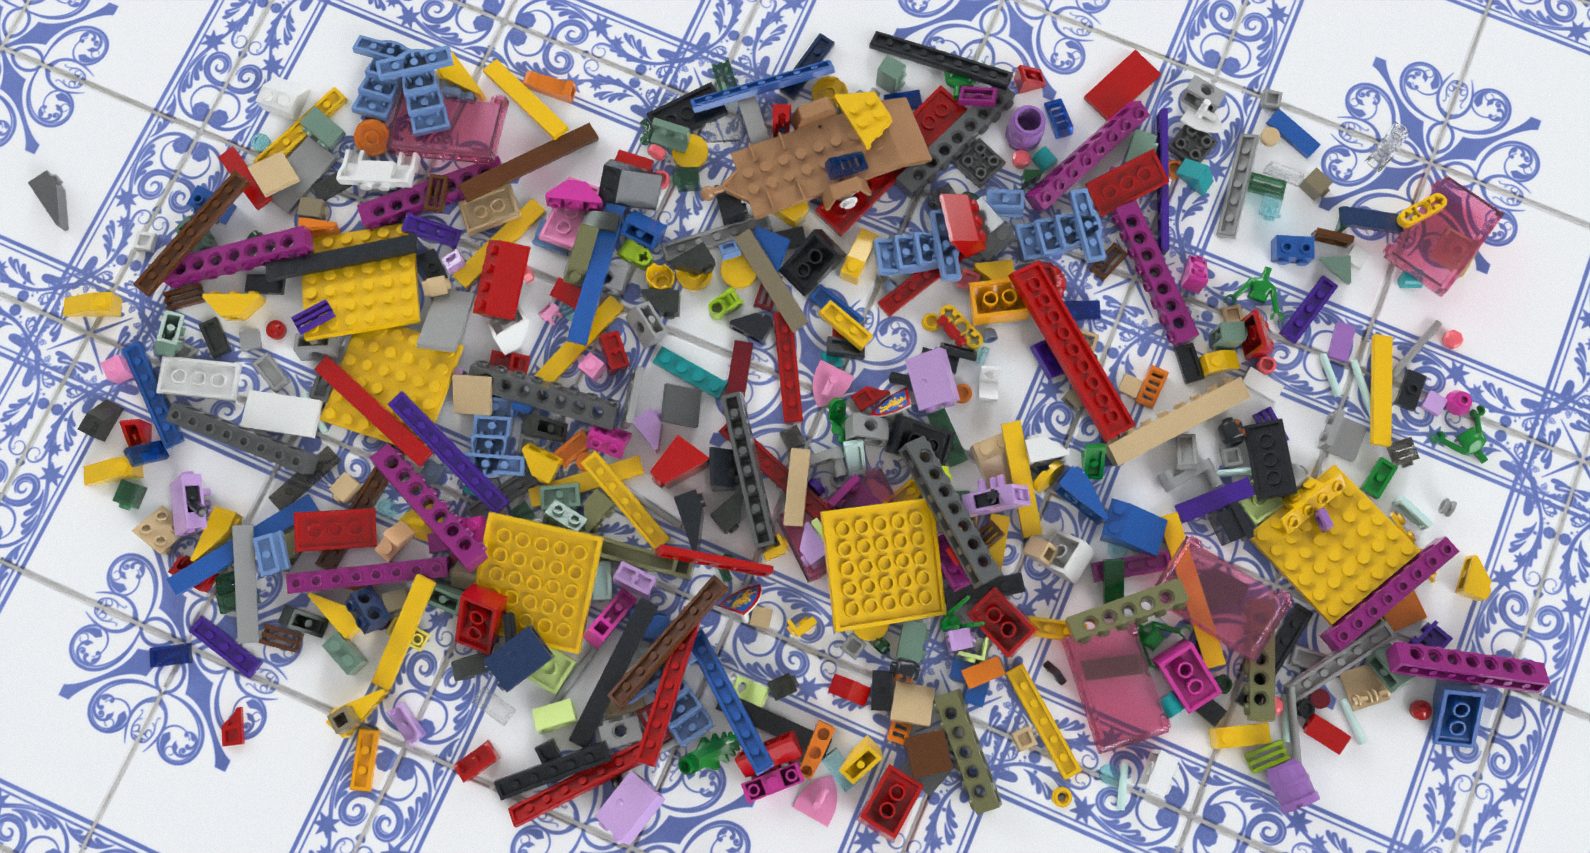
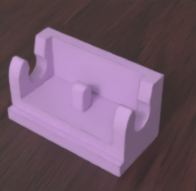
[613,561,657,600]
[386,702,427,747]

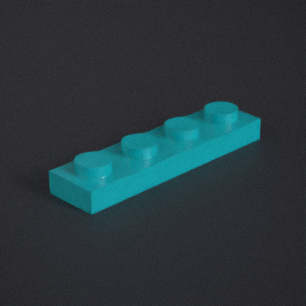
[653,346,728,400]

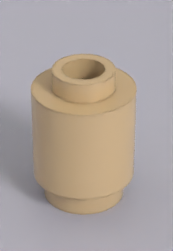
[422,275,452,297]

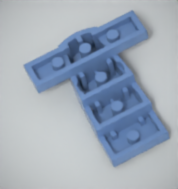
[351,35,410,122]
[375,45,454,137]
[1013,188,1107,263]
[872,210,962,281]
[446,397,526,480]
[629,652,716,748]

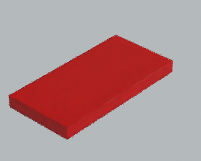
[1083,49,1161,121]
[1085,148,1170,217]
[293,508,377,552]

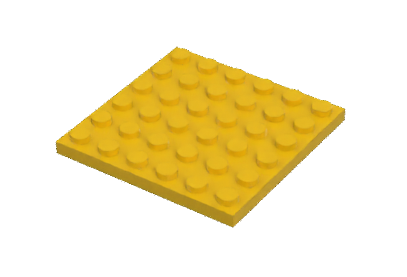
[302,223,421,342]
[320,326,464,445]
[1249,464,1421,626]
[820,498,947,632]
[474,512,604,654]

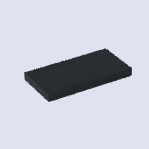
[646,82,728,133]
[1244,418,1298,501]

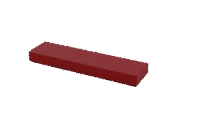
[218,146,273,211]

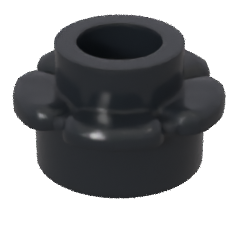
[1296,699,1315,719]

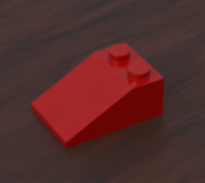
[1241,309,1274,361]
[455,583,508,655]
[966,587,1040,658]
[856,764,924,842]

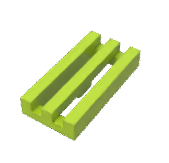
[1244,739,1290,774]

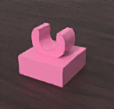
[538,302,562,325]

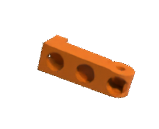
[522,71,577,104]
[799,719,836,780]

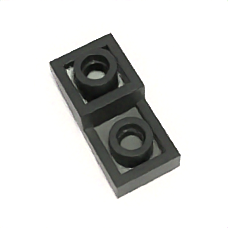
[582,211,621,234]
[451,652,493,682]

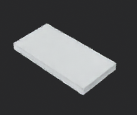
[156,356,242,402]
[241,390,323,439]

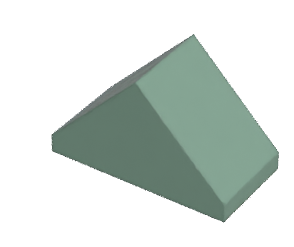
[1319,255,1351,285]

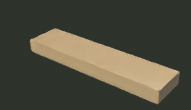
[783,448,811,527]

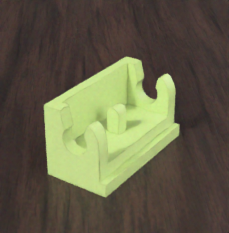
[532,698,578,734]

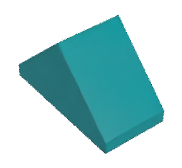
[1174,159,1214,196]

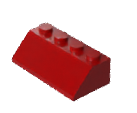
[473,240,531,321]

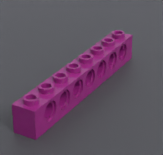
[1024,101,1150,211]
[357,156,503,231]
[1112,200,1200,347]
[164,225,315,288]
[369,443,488,573]
[1319,536,1460,652]
[286,556,451,594]
[1385,641,1550,693]

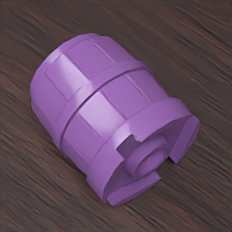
[1005,105,1046,151]
[1265,757,1320,814]

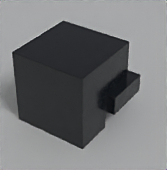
[1208,501,1255,546]

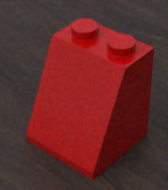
[650,435,710,489]

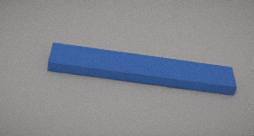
[122,341,185,449]

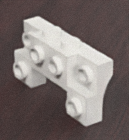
[336,149,421,192]

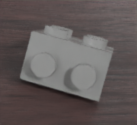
[1317,409,1366,462]

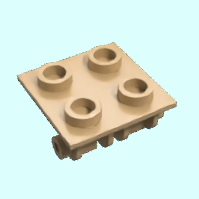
[131,505,181,555]
[1339,664,1392,712]

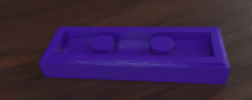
[401,213,462,249]

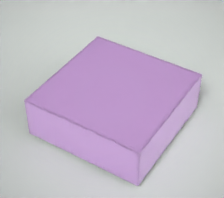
[442,249,466,275]
[1420,390,1448,417]

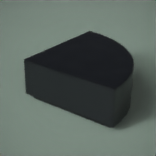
[1043,660,1067,686]

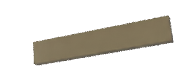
[734,228,809,332]

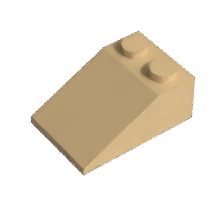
[970,433,1012,489]

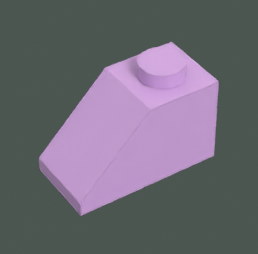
[633,407,663,454]
[800,522,826,571]
[944,628,975,653]

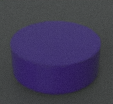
[807,478,825,497]

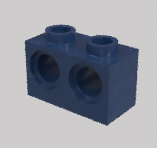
[345,585,391,635]

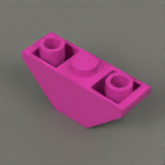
[545,179,603,211]
[1180,255,1208,294]
[741,762,805,803]

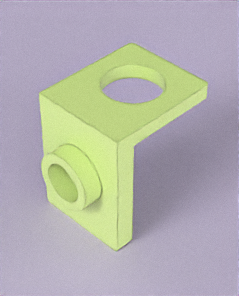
[956,637,989,663]
[733,675,770,708]

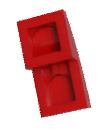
[489,350,531,375]

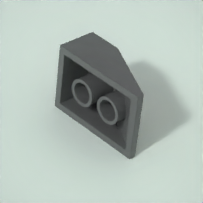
[977,197,1018,262]

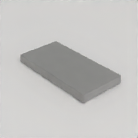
[270,136,338,215]
[416,290,475,353]

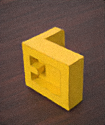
[763,533,789,562]
[786,616,817,638]

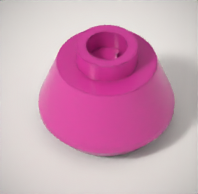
[1445,390,1472,416]

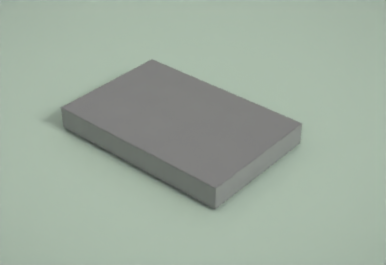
[620,366,644,429]

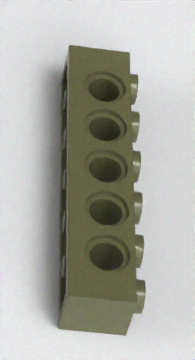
[1065,577,1190,645]
[1243,598,1275,722]
[933,688,1002,815]

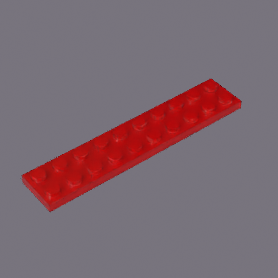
[814,85,968,237]
[1008,260,1136,442]

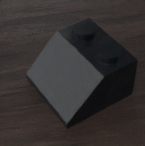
[709,447,739,492]

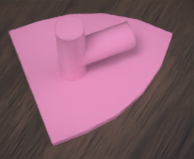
[812,360,854,407]
[793,775,837,827]

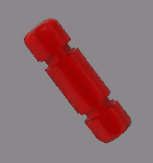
[936,314,967,348]

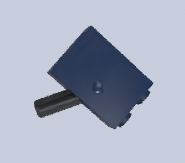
[483,612,555,693]

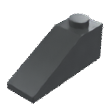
[28,170,69,231]

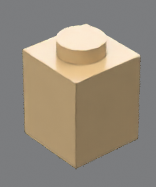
[329,472,363,504]
[1022,535,1058,567]

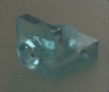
[1258,193,1284,222]

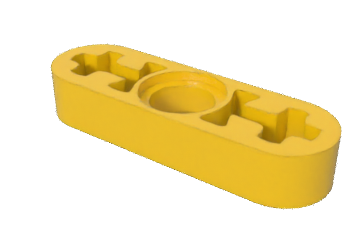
[1396,193,1447,228]
[939,305,983,350]

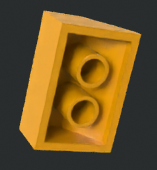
[969,278,1030,326]

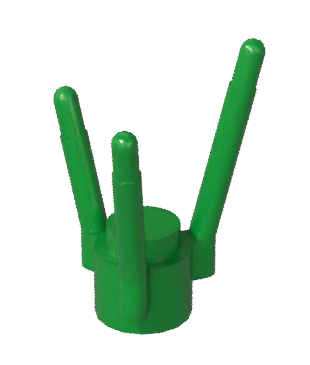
[940,595,985,632]

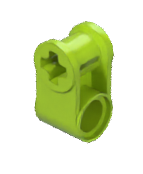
[617,238,654,271]
[708,287,745,320]

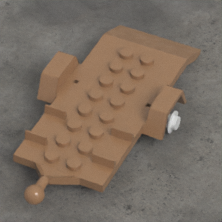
[700,97,932,220]

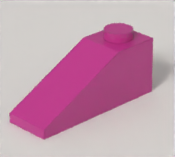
[584,588,638,649]

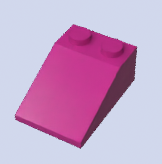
[1151,638,1223,714]

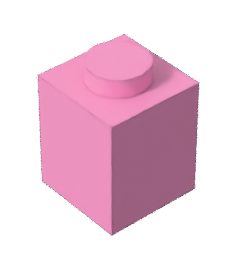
[577,352,607,383]
[100,355,133,384]

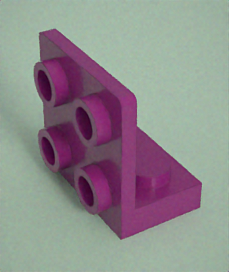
[828,474,882,510]

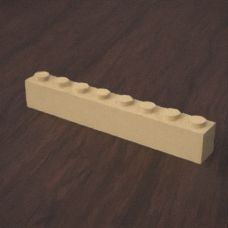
[1105,376,1251,467]

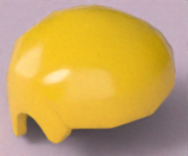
[645,263,675,290]

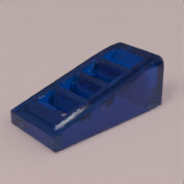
[1044,98,1074,139]
[825,151,868,180]

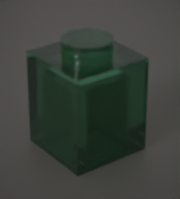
[673,167,700,192]
[112,479,148,511]

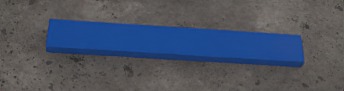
[690,60,835,113]
[567,203,626,346]
[166,494,320,596]
[692,629,775,776]

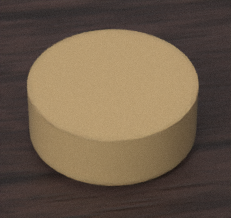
[1260,127,1280,147]

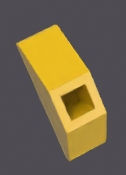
[202,291,266,321]

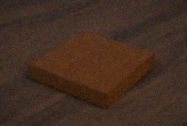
[904,729,953,779]

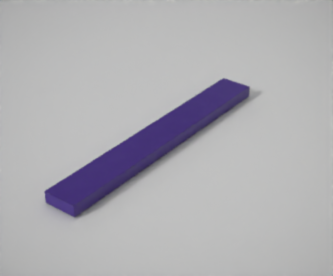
[1156,108,1169,255]
[387,391,511,513]

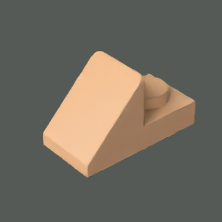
[374,520,416,562]

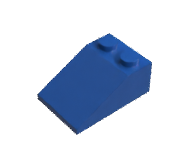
[1052,466,1108,525]
[1100,498,1168,557]
[1432,679,1486,748]

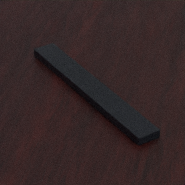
[869,31,1013,91]
[265,234,419,282]
[569,597,659,748]

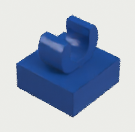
[511,401,536,418]

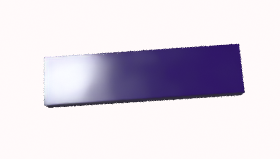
[1279,275,1338,344]
[1174,477,1256,524]
[189,615,264,679]

